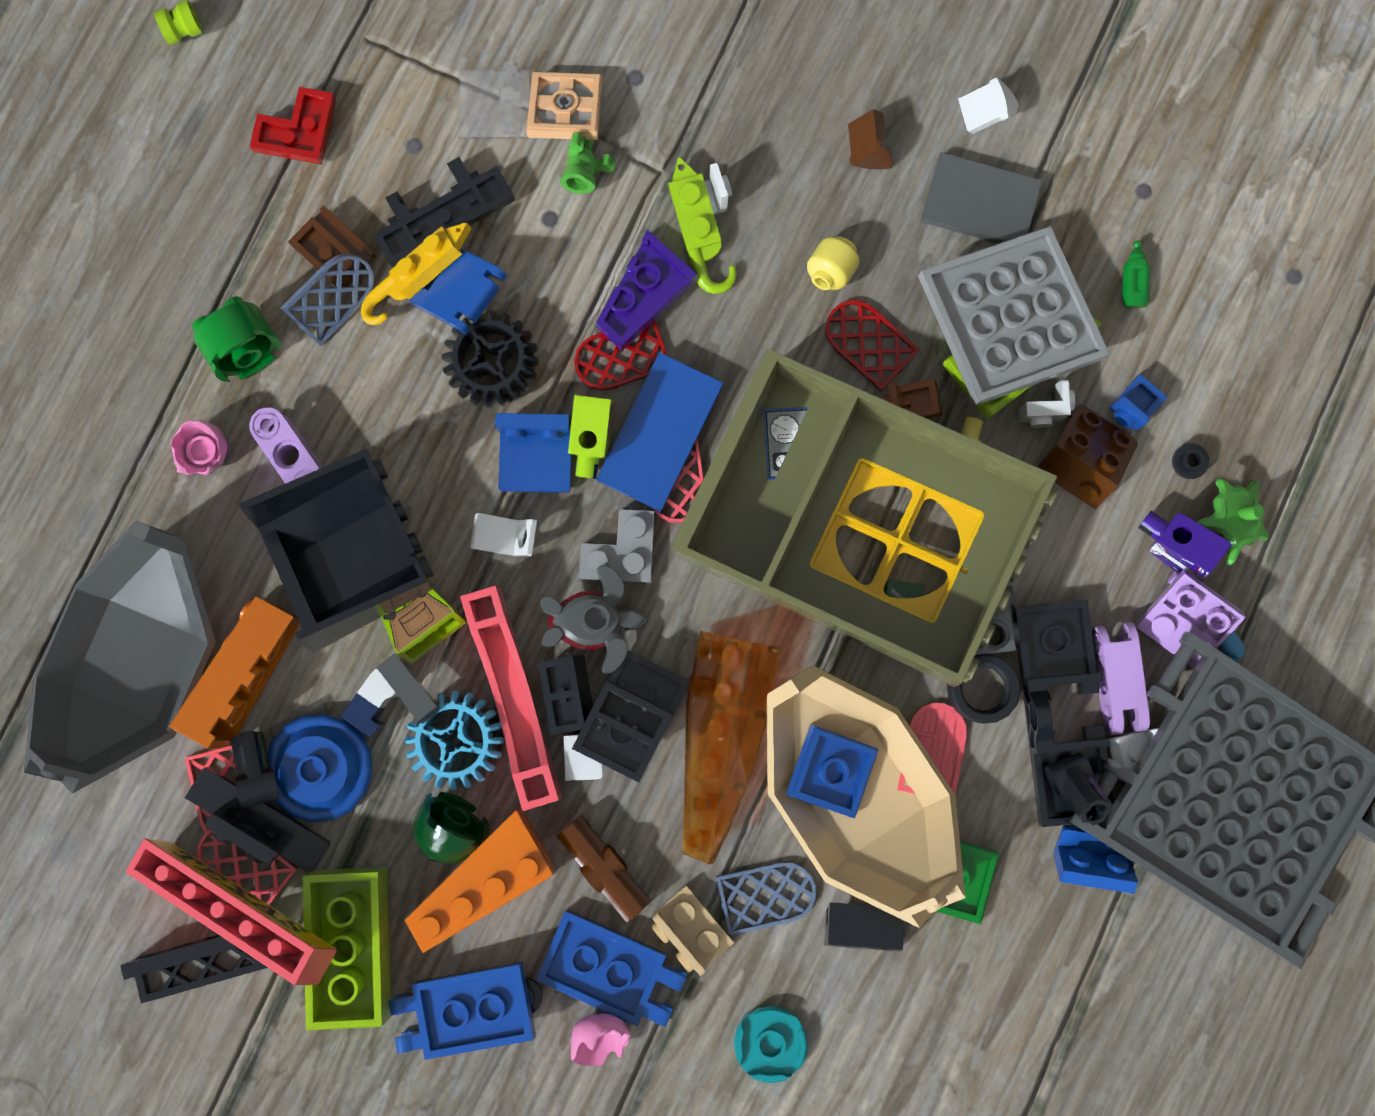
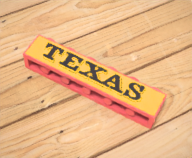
[126,838,337,985]

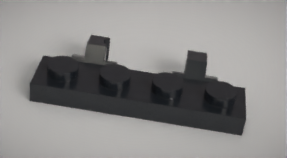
[373,157,515,267]

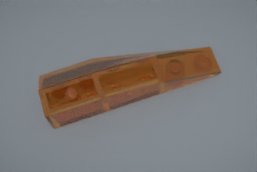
[683,631,782,864]

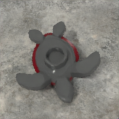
[540,566,648,674]

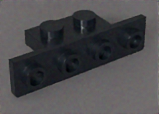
[185,767,330,873]

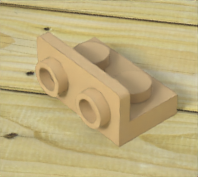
[652,884,734,976]

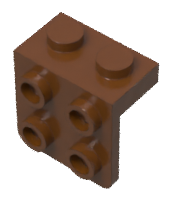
[1037,405,1138,509]

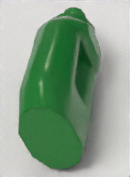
[1122,240,1150,308]

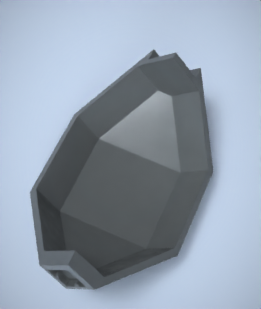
[24,521,216,793]

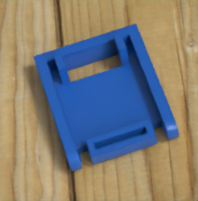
[406,248,507,335]

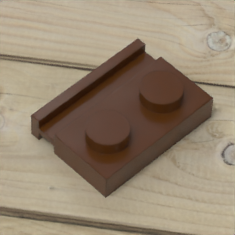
[288,205,377,287]

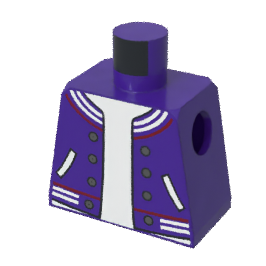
[1138,511,1232,581]

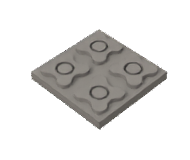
[918,226,1110,406]

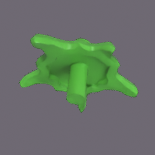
[1197,478,1269,565]

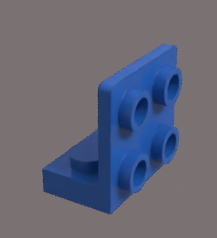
[495,413,572,493]

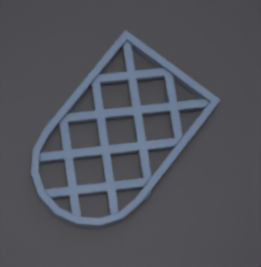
[281,253,374,346]
[716,862,816,936]

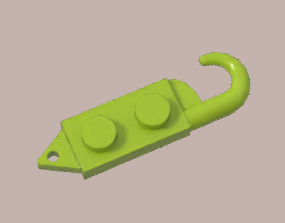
[668,157,737,294]

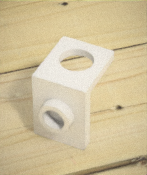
[704,163,732,215]
[470,513,537,557]

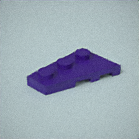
[596,230,698,351]

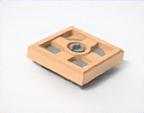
[526,72,603,140]

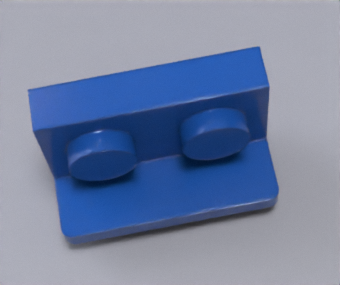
[1053,825,1138,894]

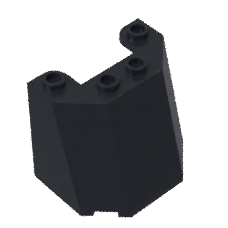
[239,448,434,653]

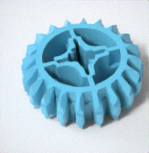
[404,691,505,790]

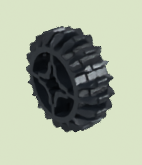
[442,310,539,408]

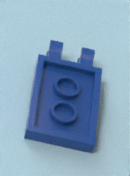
[536,909,688,1027]
[388,961,536,1060]

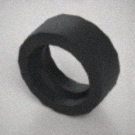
[947,654,1021,724]

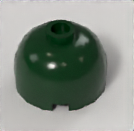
[413,792,490,864]

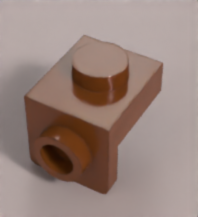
[884,378,943,419]

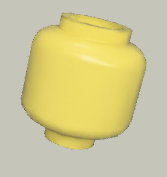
[807,236,860,290]

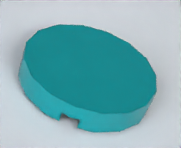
[733,1004,808,1083]

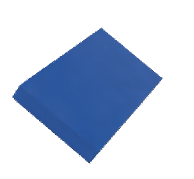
[596,352,724,512]

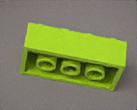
[302,867,391,1030]

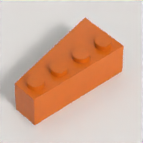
[168,596,300,749]
[404,807,558,953]

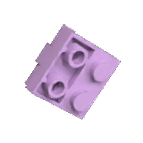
[1136,569,1246,669]

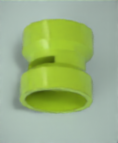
[154,0,204,46]

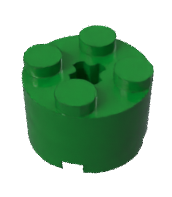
[192,296,281,382]

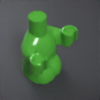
[560,132,616,194]

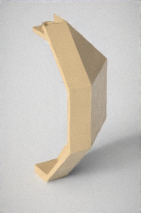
[767,665,965,928]

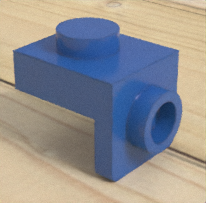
[1108,374,1167,431]

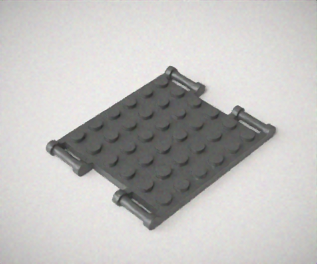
[1070,631,1375,969]

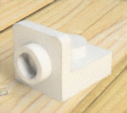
[1110,728,1159,771]

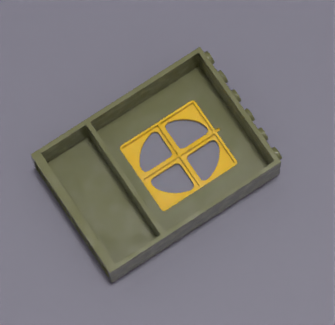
[671,349,1058,687]

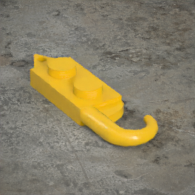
[361,222,472,325]

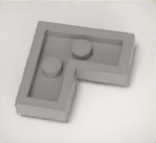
[579,509,655,584]

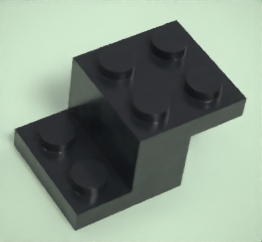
[572,650,690,783]

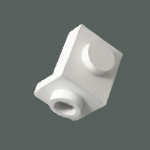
[1018,380,1075,428]

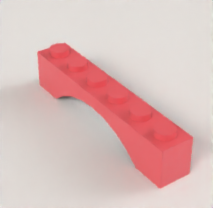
[460,585,563,811]

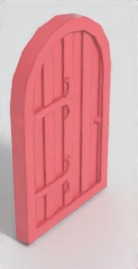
[897,703,967,796]

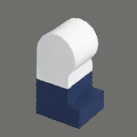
[340,669,398,738]

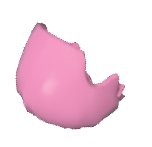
[170,420,228,476]
[571,1014,631,1066]

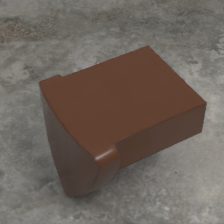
[848,109,893,170]

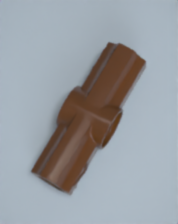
[556,815,651,922]

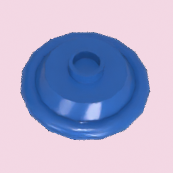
[267,713,373,822]

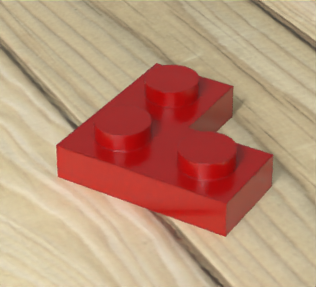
[250,87,336,165]

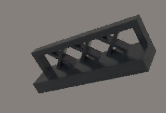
[120,935,268,1004]

